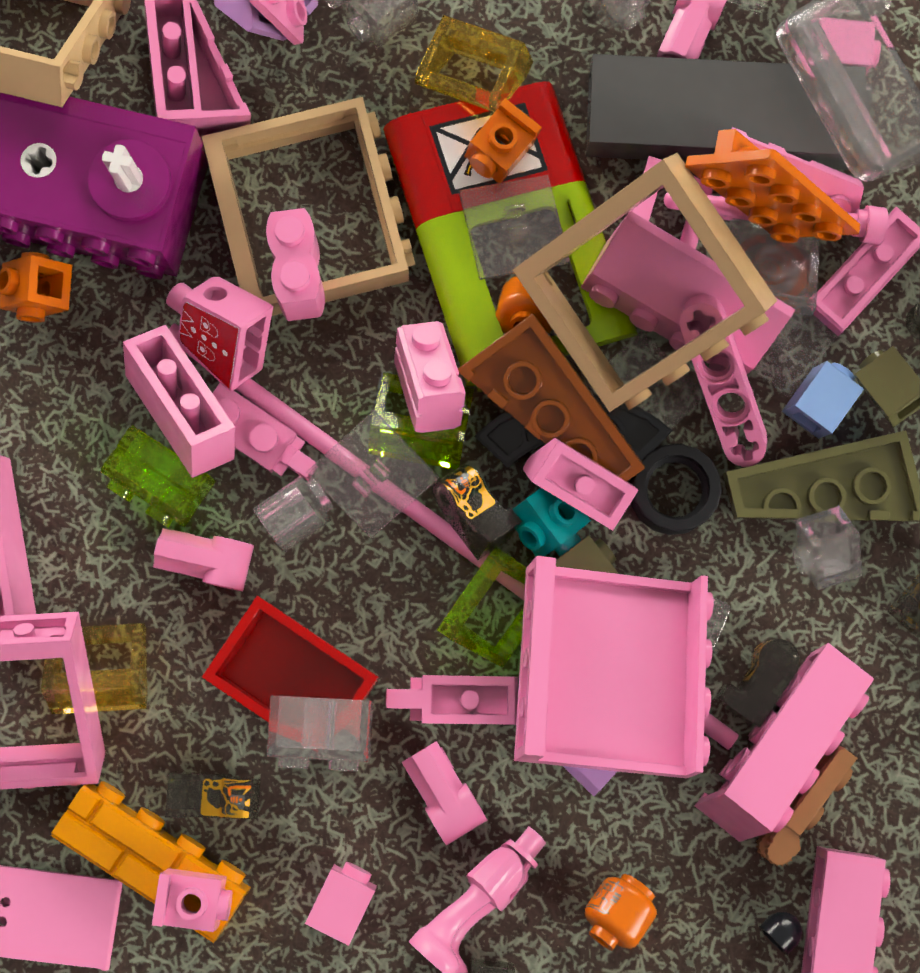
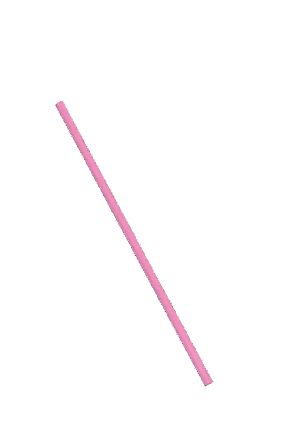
[169,323,739,750]

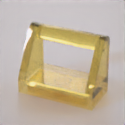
[415,15,533,112]
[41,623,148,714]

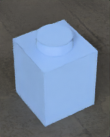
[782,361,864,439]

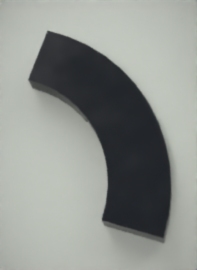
[474,394,673,468]

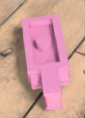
[212,383,318,481]
[385,675,518,725]

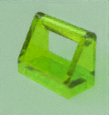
[368,372,474,470]
[437,546,526,667]

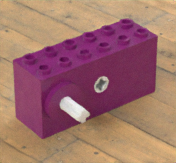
[0,92,208,280]

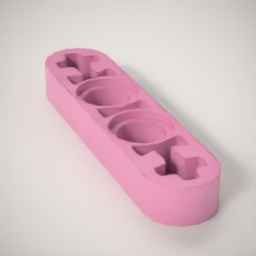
[679,294,768,467]

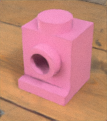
[152,868,233,932]

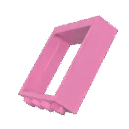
[0,612,105,789]

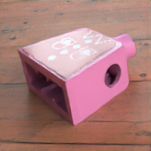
[166,277,273,392]

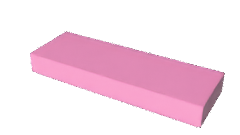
[804,207,920,336]

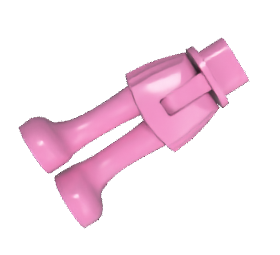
[409,826,546,973]

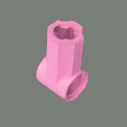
[657,0,727,59]
[153,528,254,592]
[402,741,488,845]

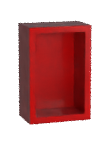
[202,596,380,759]

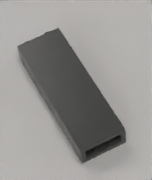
[585,54,873,170]

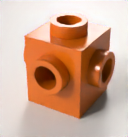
[0,252,72,323]

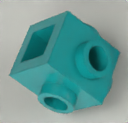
[504,488,591,557]

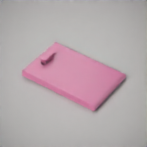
[0,865,123,971]

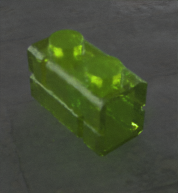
[100,425,216,528]

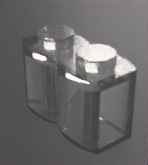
[252,475,334,552]
[267,695,374,771]

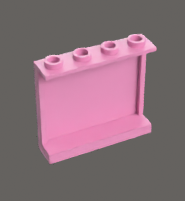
[514,556,714,778]

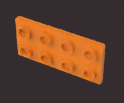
[685,129,861,243]

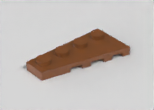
[458,313,645,481]

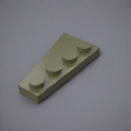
[723,430,920,522]

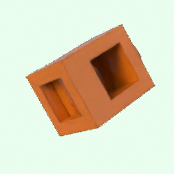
[464,98,542,184]

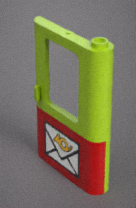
[383,81,638,392]

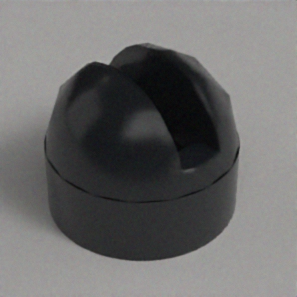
[759,912,802,956]

